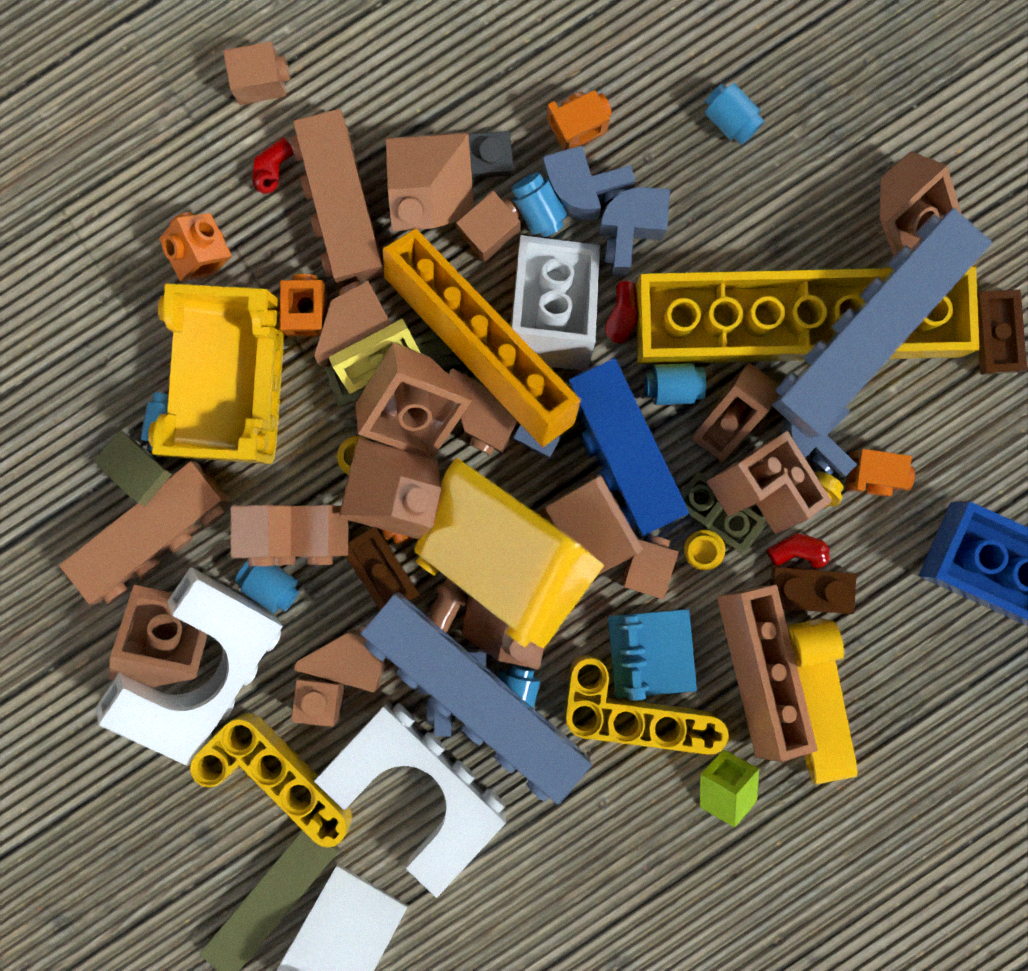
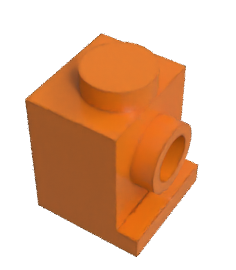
[546,90,612,151]
[280,274,327,337]
[845,449,915,497]

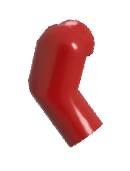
[252,136,294,194]
[605,281,638,344]
[766,533,830,568]

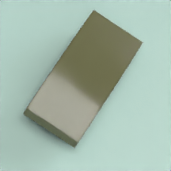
[94,429,172,506]
[681,471,767,556]

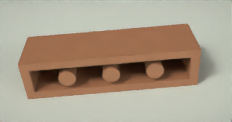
[290,108,384,287]
[59,461,231,605]
[717,585,818,762]

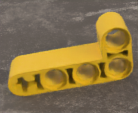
[787,618,857,785]
[564,654,729,755]
[190,713,352,848]

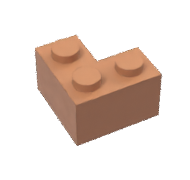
[706,431,832,534]
[231,505,348,566]

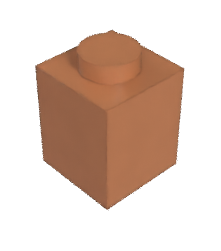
[223,41,290,105]
[456,191,521,263]
[620,534,678,599]
[291,674,345,727]

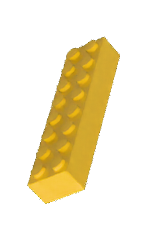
[636,267,979,364]

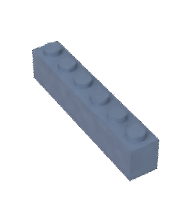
[771,208,993,439]
[361,592,592,805]

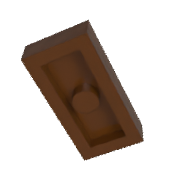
[977,289,1027,375]
[346,527,420,611]
[770,567,857,614]

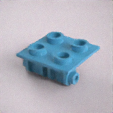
[608,609,697,700]

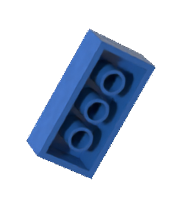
[567,358,690,536]
[918,501,1028,626]

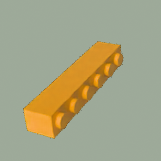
[383,228,581,448]

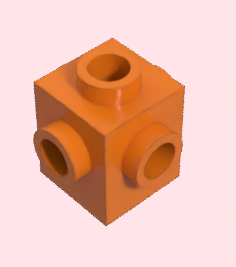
[159,212,232,282]

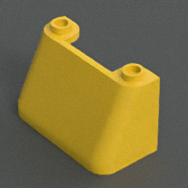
[148,284,285,464]
[414,457,604,649]

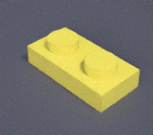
[329,318,420,394]

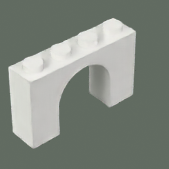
[96,567,283,767]
[314,701,506,898]

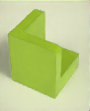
[700,749,759,828]

